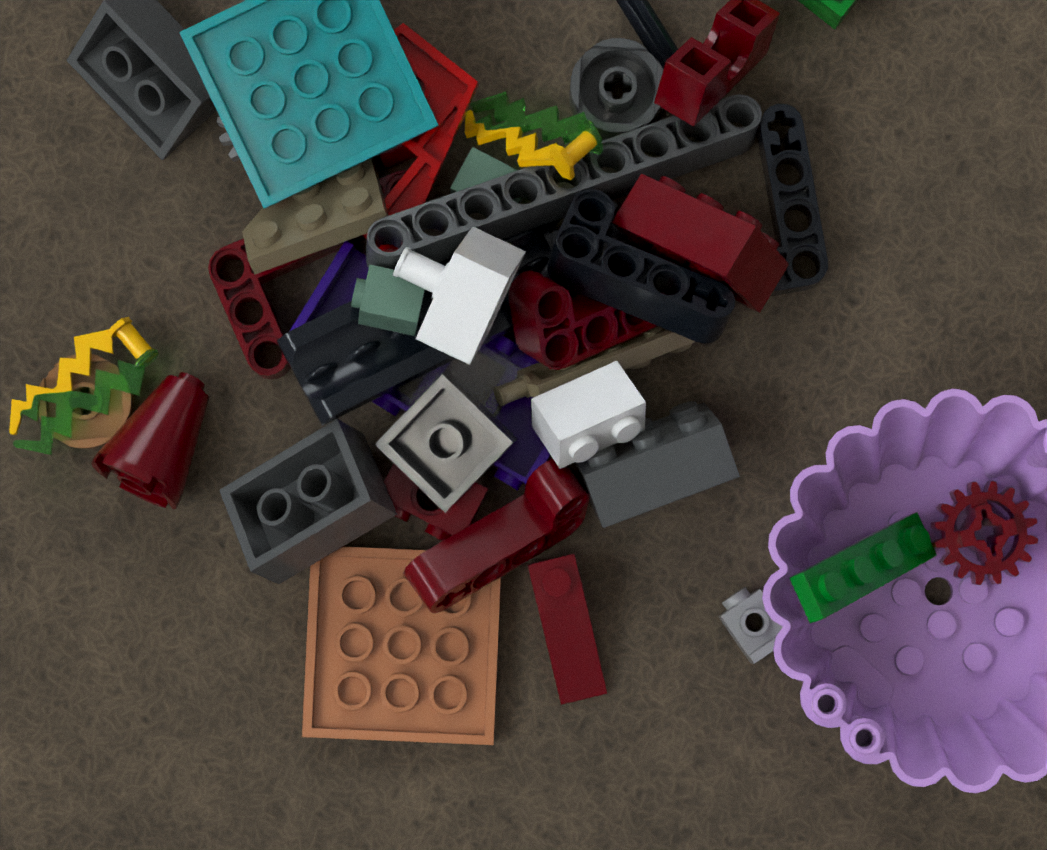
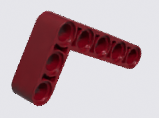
[208,170,427,380]

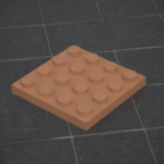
[302,547,501,745]

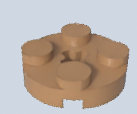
[36,354,134,449]

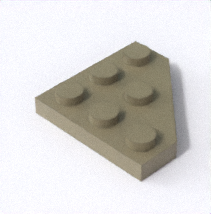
[242,158,389,274]

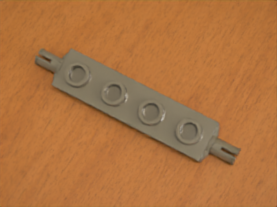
[493,326,695,406]

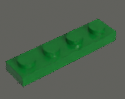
[789,512,937,624]

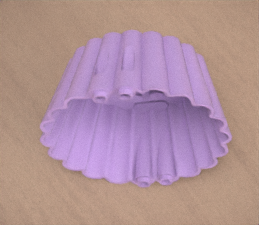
[762,389,1047,793]

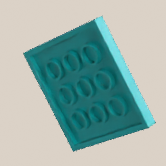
[179,0,439,209]

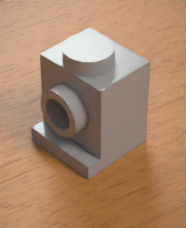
[718,587,782,664]

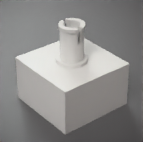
[393,227,526,365]

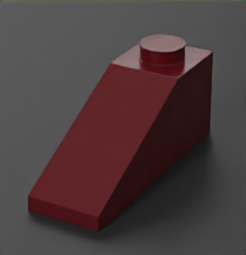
[527,554,607,705]

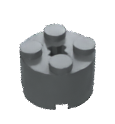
[569,38,663,141]

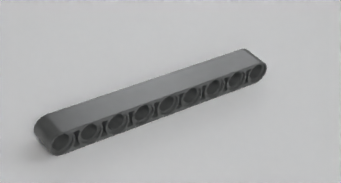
[366,94,762,270]

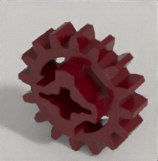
[930,481,1038,585]

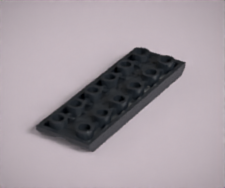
[277,227,577,426]

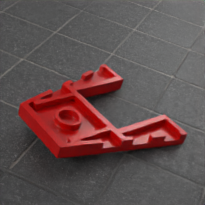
[362,23,479,252]

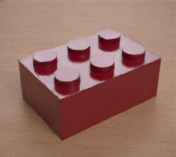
[612,174,789,313]

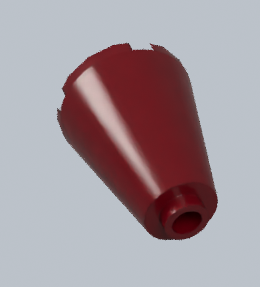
[91,372,209,509]

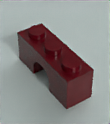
[654,0,780,127]

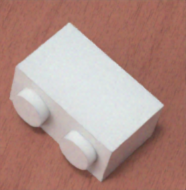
[531,361,646,469]

